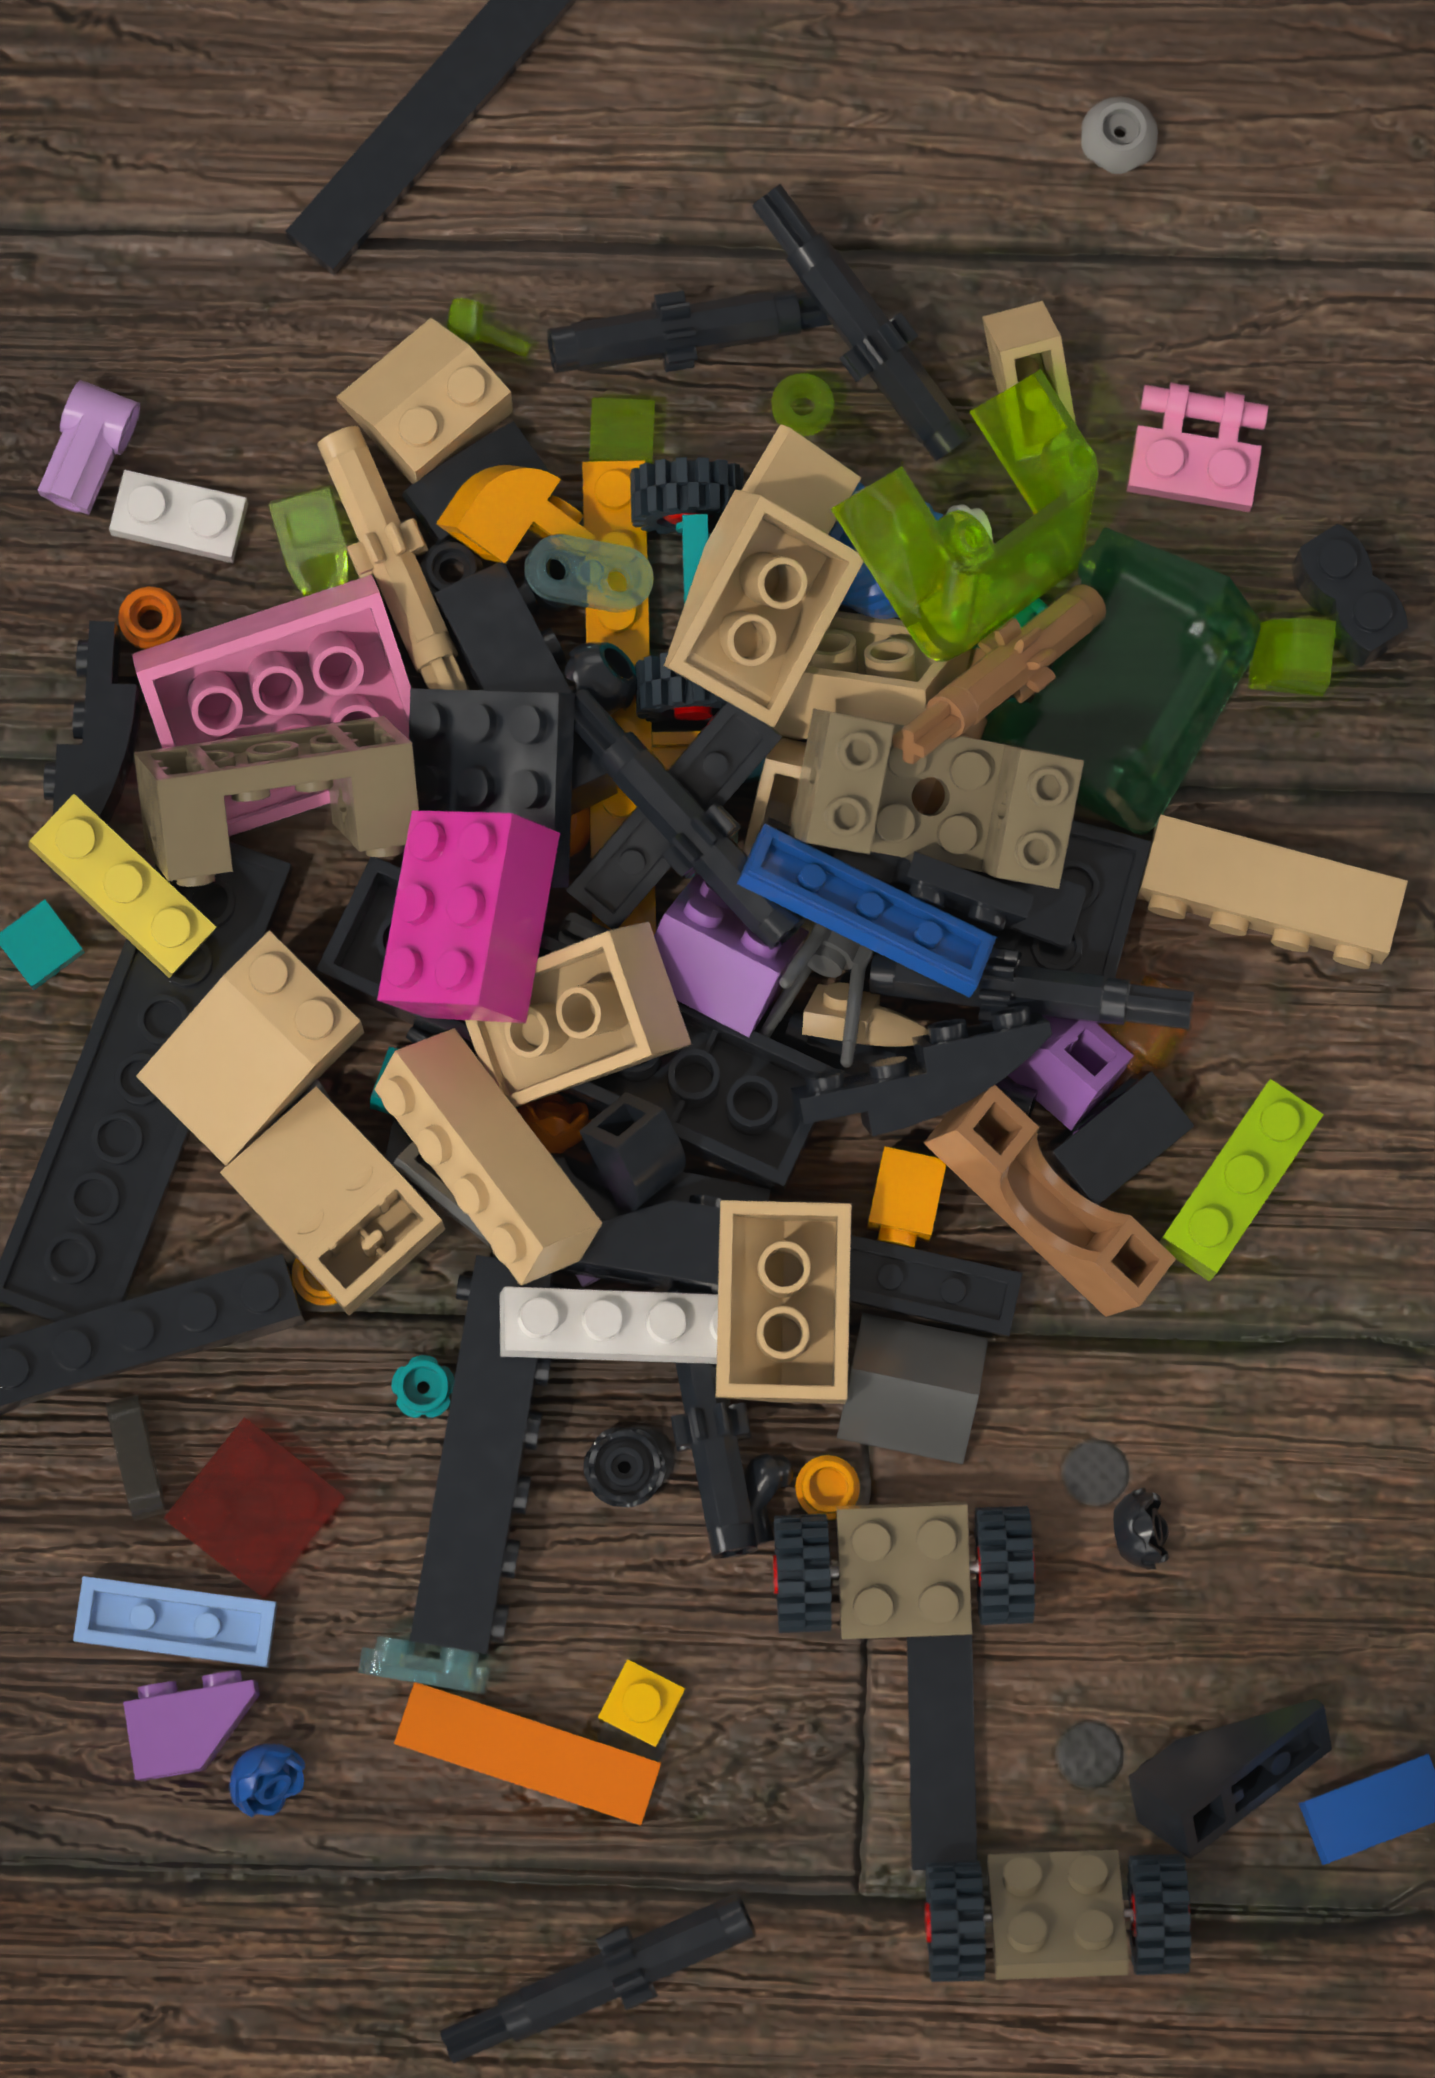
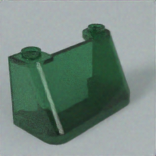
[981,527,1261,835]

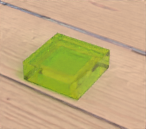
[589,398,655,464]

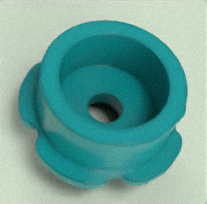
[391,1355,455,1418]

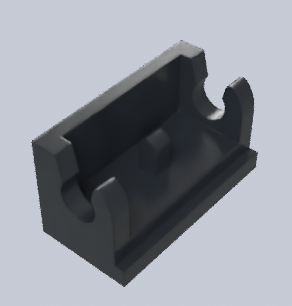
[1040,1070,1194,1205]

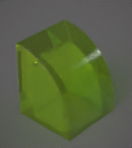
[1248,618,1336,697]

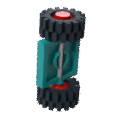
[630,457,744,725]

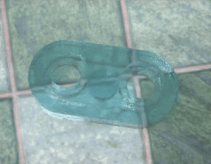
[525,534,654,613]
[358,1636,490,1694]

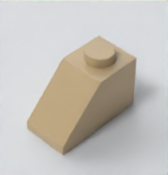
[982,301,1079,459]

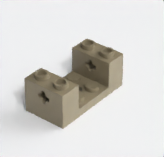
[789,708,1084,889]
[134,716,419,887]

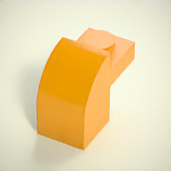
[436,465,596,563]

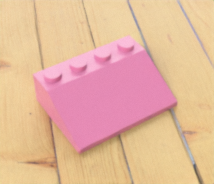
[132,575,411,836]

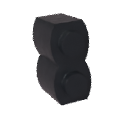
[1292,524,1408,668]

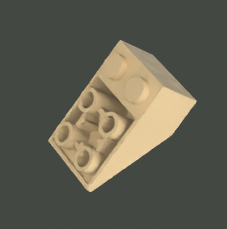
[220,1087,445,1316]

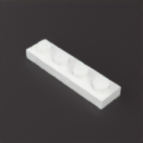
[500,1287,718,1364]

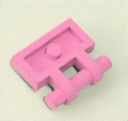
[1126,383,1268,512]

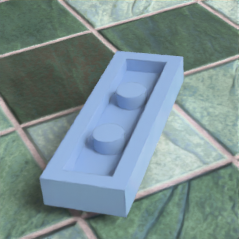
[73,1576,278,1668]

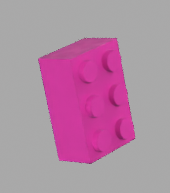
[377,811,560,1023]

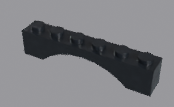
[0,1254,306,1416]

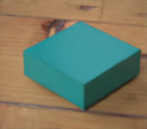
[0,899,85,990]

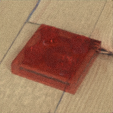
[163,1417,347,1600]

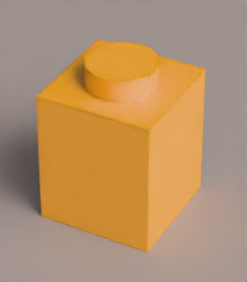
[866,1146,946,1249]

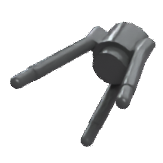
[759,923,873,1068]

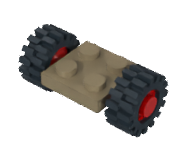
[773,1501,1035,1639]
[925,1850,1191,1983]

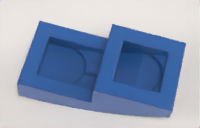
[1299,1754,1435,1865]

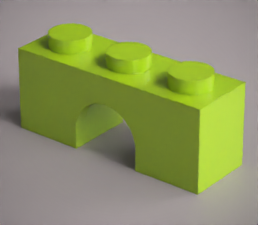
[1159,1079,1324,1282]

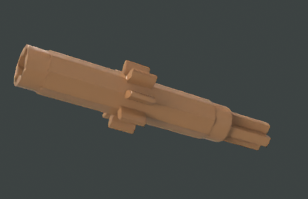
[892,584,1106,764]

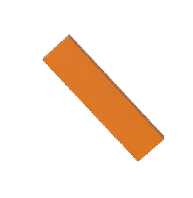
[394,1681,661,1826]

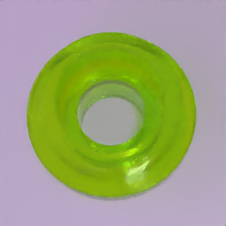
[771,373,834,436]

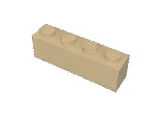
[1136,814,1408,969]
[374,1028,602,1285]

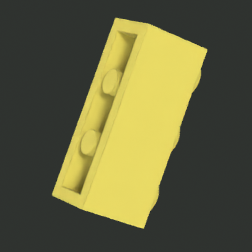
[29,794,216,978]

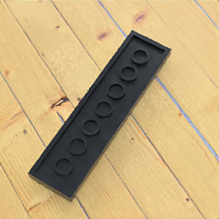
[0,841,293,1322]

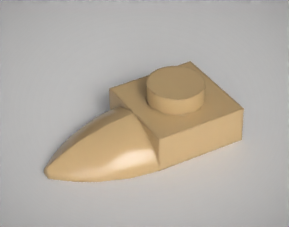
[802,982,929,1046]

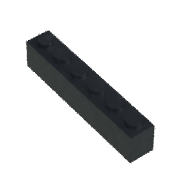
[409,1255,564,1654]

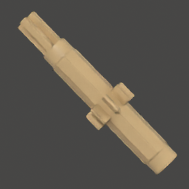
[317,426,470,690]

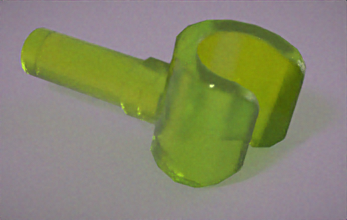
[447,298,532,358]

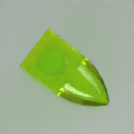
[268,485,349,597]

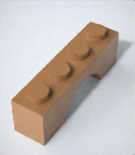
[924,1085,1176,1317]

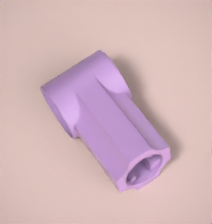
[38,380,140,515]

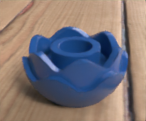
[229,1744,305,1817]

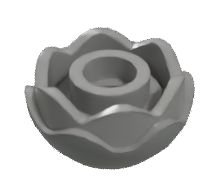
[1081,97,1158,174]

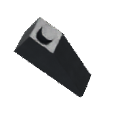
[557,1195,725,1295]
[1128,1699,1332,1859]

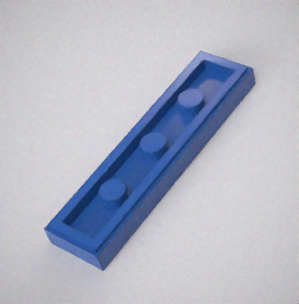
[737,824,997,998]

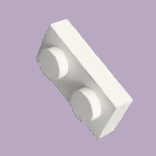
[109,470,248,563]

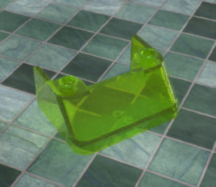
[831,369,1099,662]

